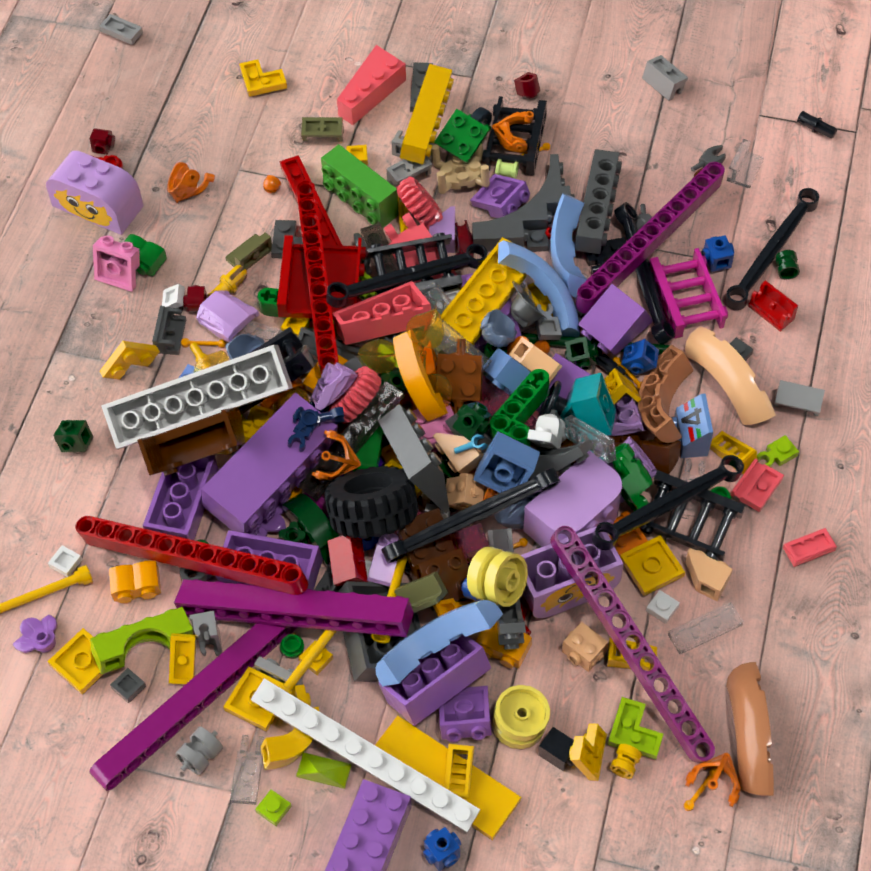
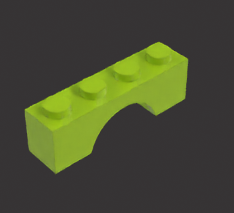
[90,607,193,675]

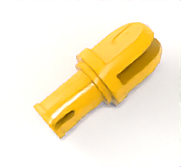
[207,265,248,297]

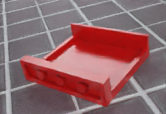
[277,235,366,319]

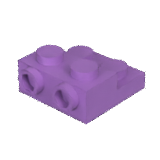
[470,174,530,218]
[439,685,492,743]

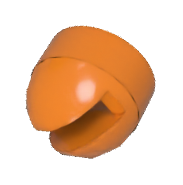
[263,175,281,193]

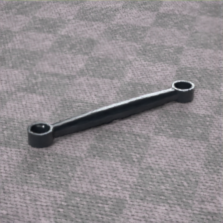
[725,188,819,310]
[614,202,675,345]
[326,244,488,308]
[592,455,744,550]
[381,468,561,564]

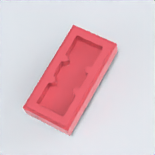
[783,528,837,567]

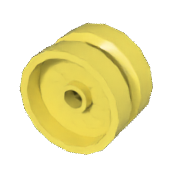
[467,547,528,607]
[492,685,550,749]

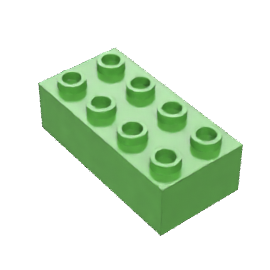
[321,144,399,229]

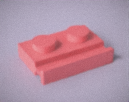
[731,459,784,512]

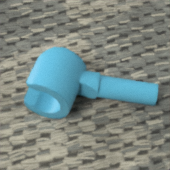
[454,434,488,454]

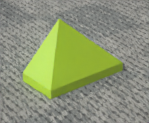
[296,752,352,789]

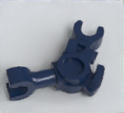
[288,406,344,452]

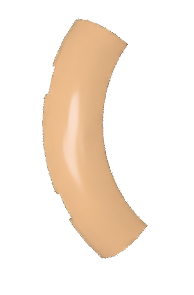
[685,327,776,425]

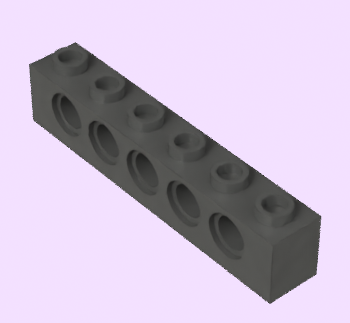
[575,149,622,254]

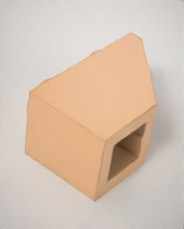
[509,337,562,384]
[433,433,484,473]
[685,548,733,602]

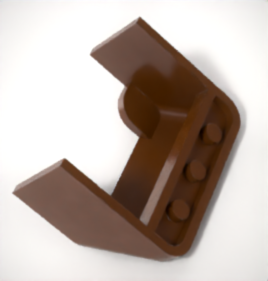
[137,407,246,476]

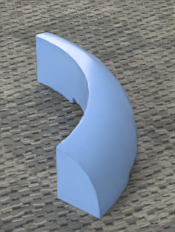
[550,193,587,298]
[498,240,580,337]
[375,600,503,686]

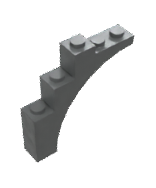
[472,154,575,252]
[445,413,594,493]
[487,528,526,650]

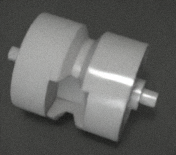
[175,727,223,775]

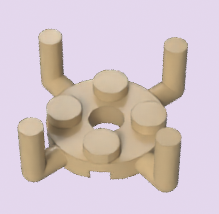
[431,143,490,194]

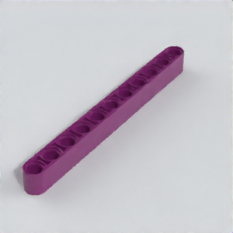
[575,162,725,314]
[550,526,715,763]
[89,623,298,791]

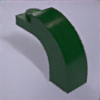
[281,493,339,567]

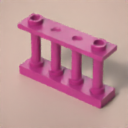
[649,248,728,339]

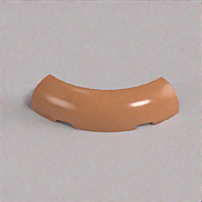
[638,344,694,443]
[726,662,774,796]

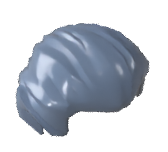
[480,309,517,348]
[226,333,265,360]
[494,497,532,529]

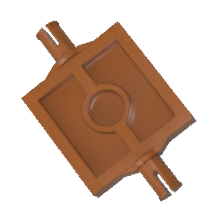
[436,339,484,414]

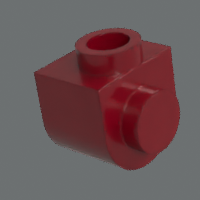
[514,72,540,99]
[89,128,115,155]
[183,285,208,312]

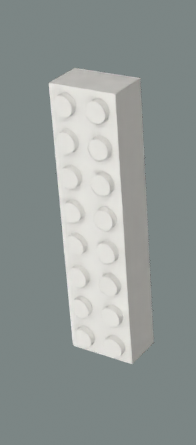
[101,345,293,449]

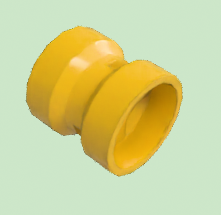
[610,744,642,779]

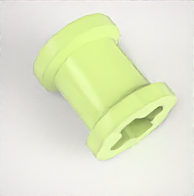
[495,159,519,179]

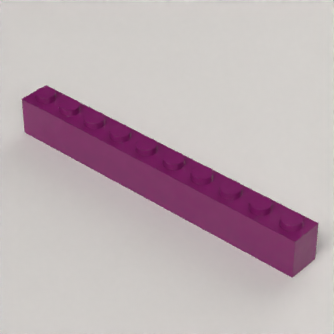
[174,579,414,637]

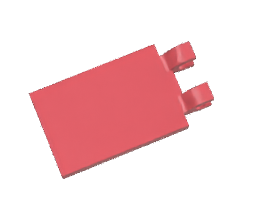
[384,212,457,283]

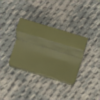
[225,232,272,272]
[395,571,448,613]

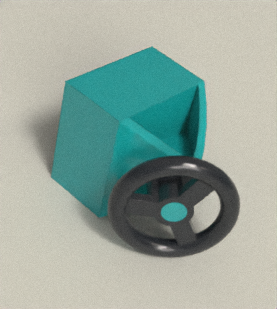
[538,373,616,440]

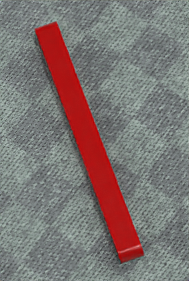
[296,180,339,377]
[75,516,309,595]

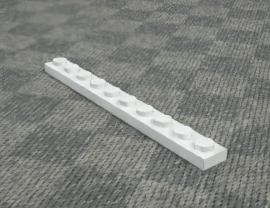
[251,678,480,832]

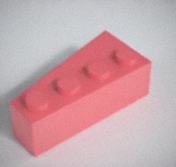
[337,45,406,125]
[332,281,434,345]

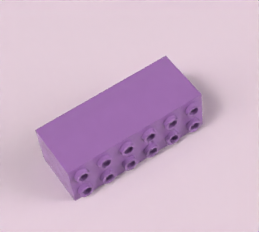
[201,392,338,535]

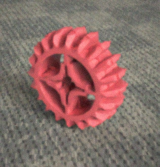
[396,177,443,229]
[328,366,381,424]

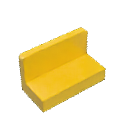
[604,368,642,404]

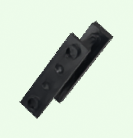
[482,96,547,175]
[365,232,463,296]
[239,327,313,415]
[639,470,745,561]

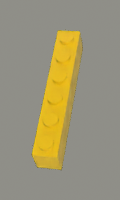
[400,64,454,164]

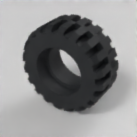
[324,466,419,539]

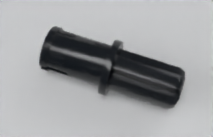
[797,111,837,139]

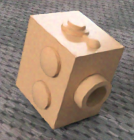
[446,473,485,511]
[562,622,608,672]

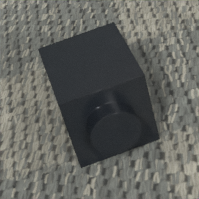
[538,727,574,771]

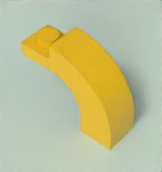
[260,685,319,770]

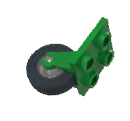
[434,107,492,163]

